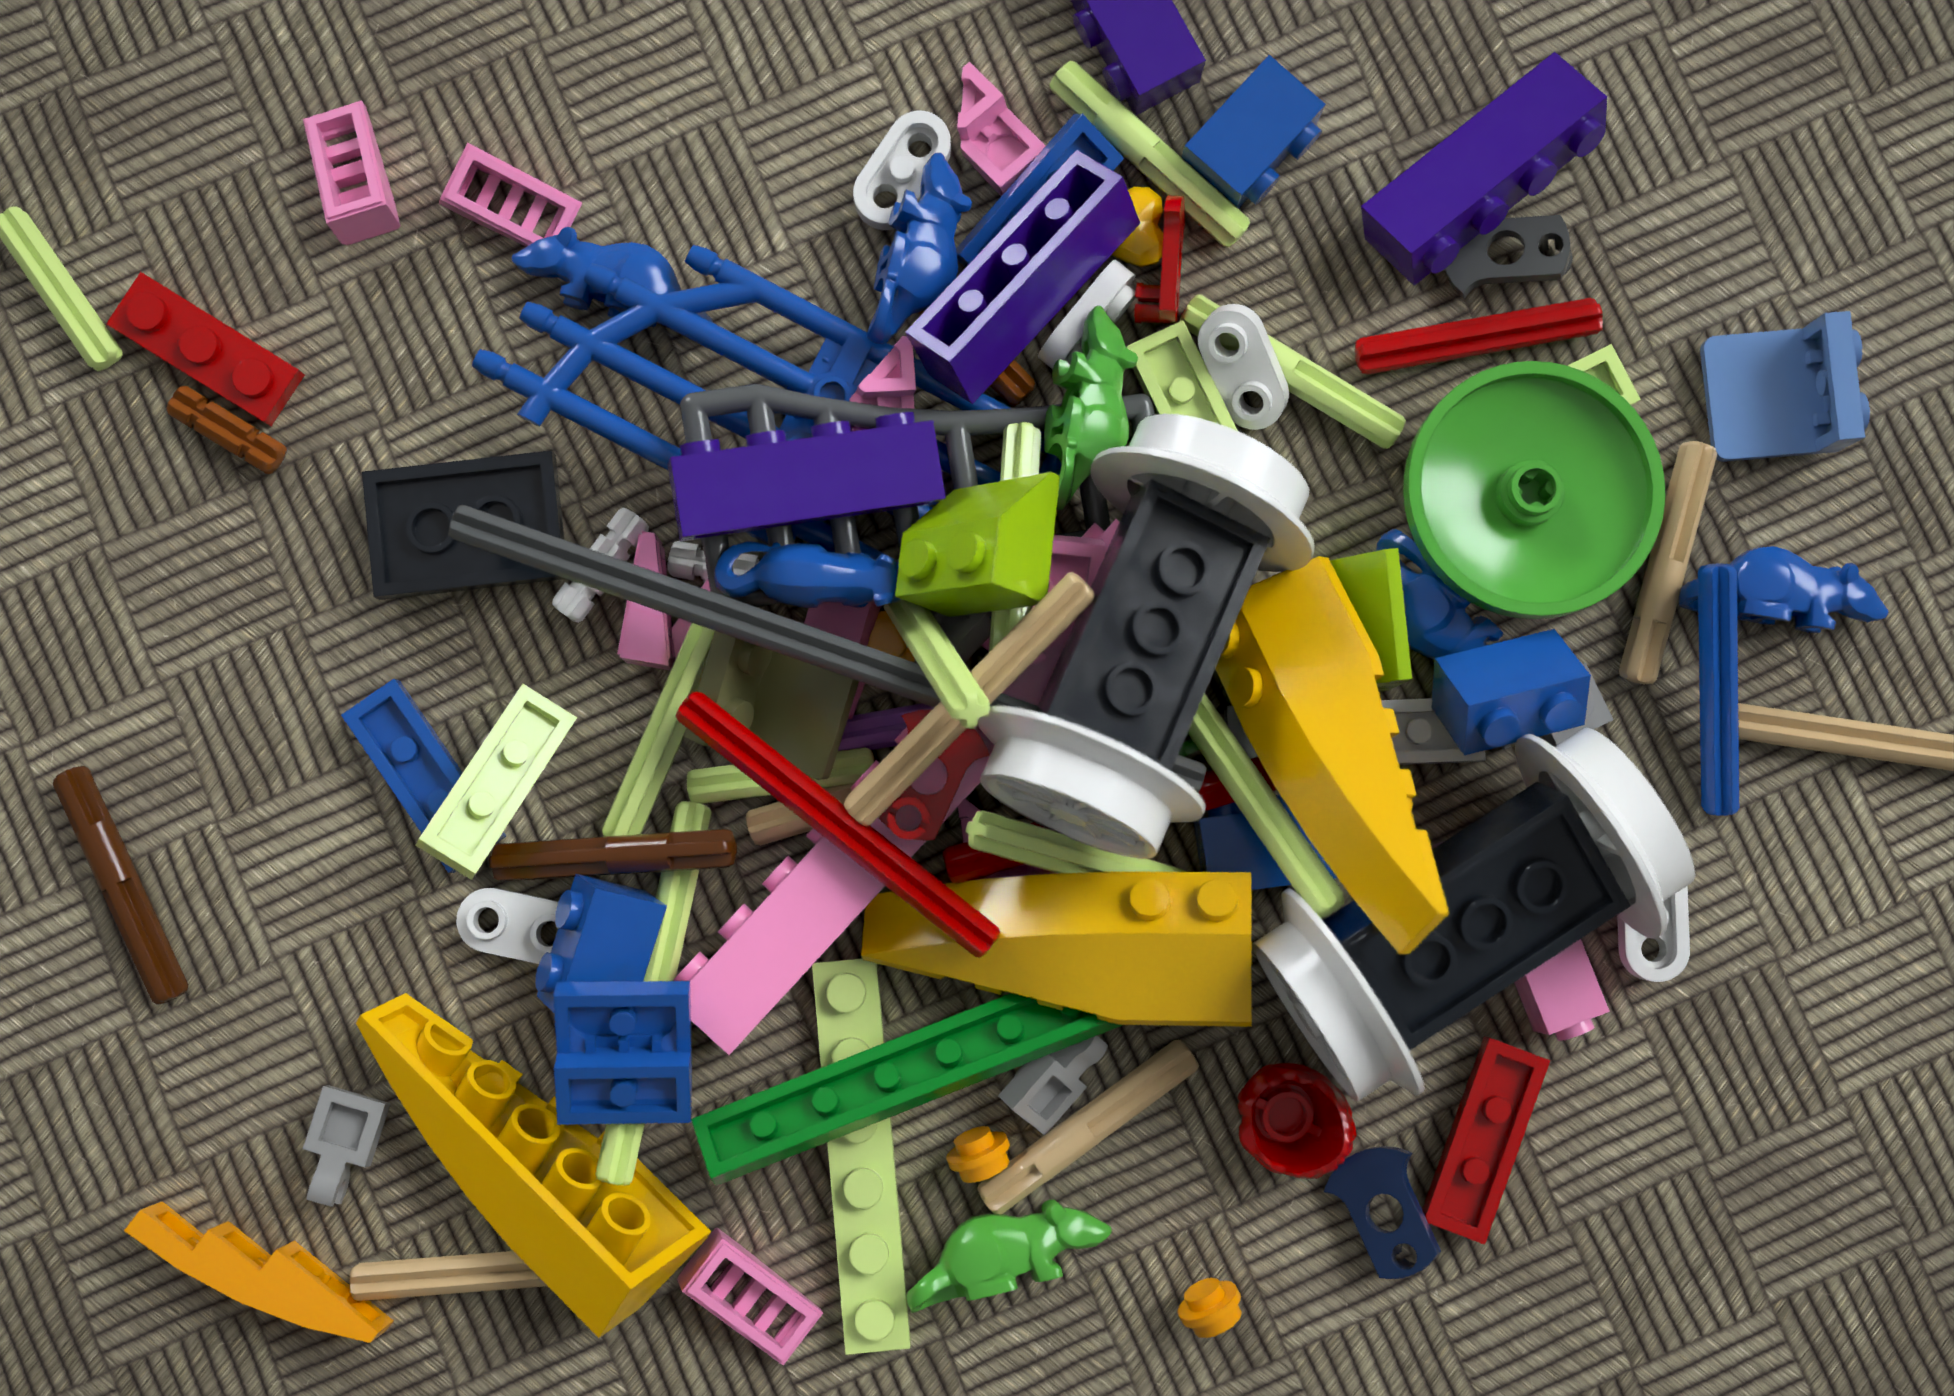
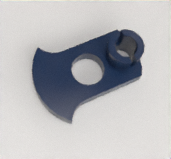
[1324,1146,1441,1279]

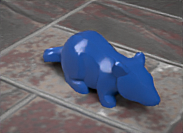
[867,152,972,344]
[512,227,713,327]
[1376,529,1504,660]
[714,541,902,608]
[1679,546,1889,633]

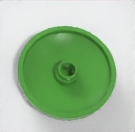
[1403,361,1665,619]

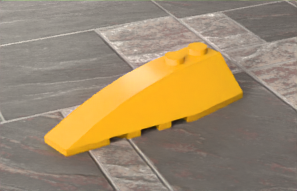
[1215,556,1449,954]
[861,871,1252,1027]
[356,993,711,1338]

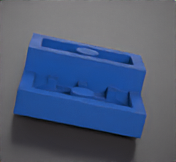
[553,981,692,1125]

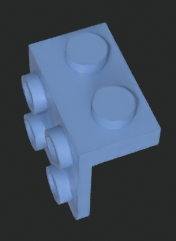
[1700,311,1870,462]

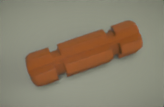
[166,386,287,474]

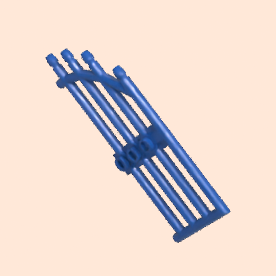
[472,245,1062,618]

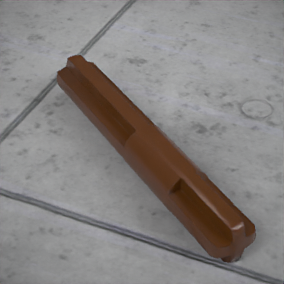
[53,766,188,1005]
[489,829,737,882]

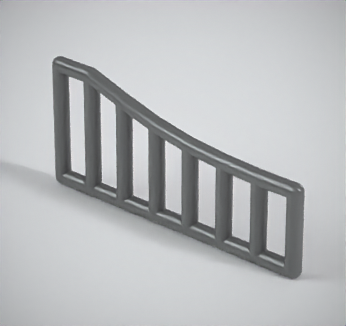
[680,384,1155,607]

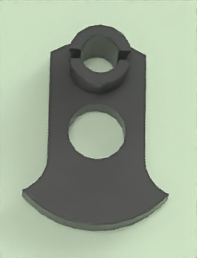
[1444,215,1573,300]

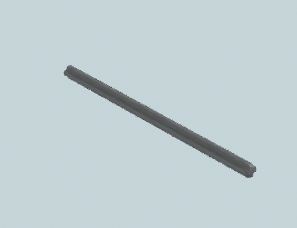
[449,505,1206,793]

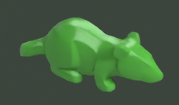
[1044,305,1138,510]
[906,1199,1112,1313]

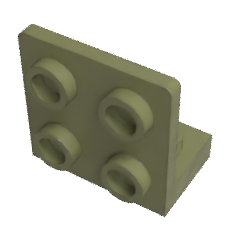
[684,631,859,780]

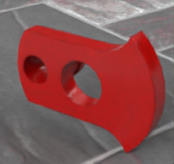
[1134,195,1185,324]
[878,709,990,841]

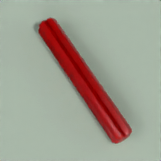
[1355,298,1603,375]

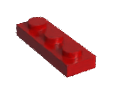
[106,272,305,427]
[1422,1036,1550,1245]

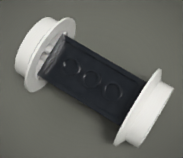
[978,414,1315,859]
[1252,728,1695,1102]

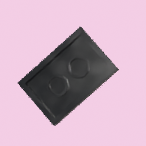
[362,450,566,600]

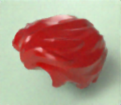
[1237,1063,1356,1179]

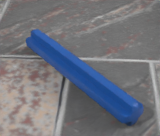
[1698,563,1740,816]

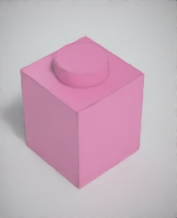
[1514,939,1610,1041]

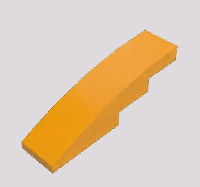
[124,1201,394,1343]

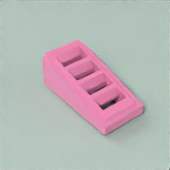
[303,101,400,245]
[439,143,582,247]
[617,531,675,671]
[677,1228,823,1365]

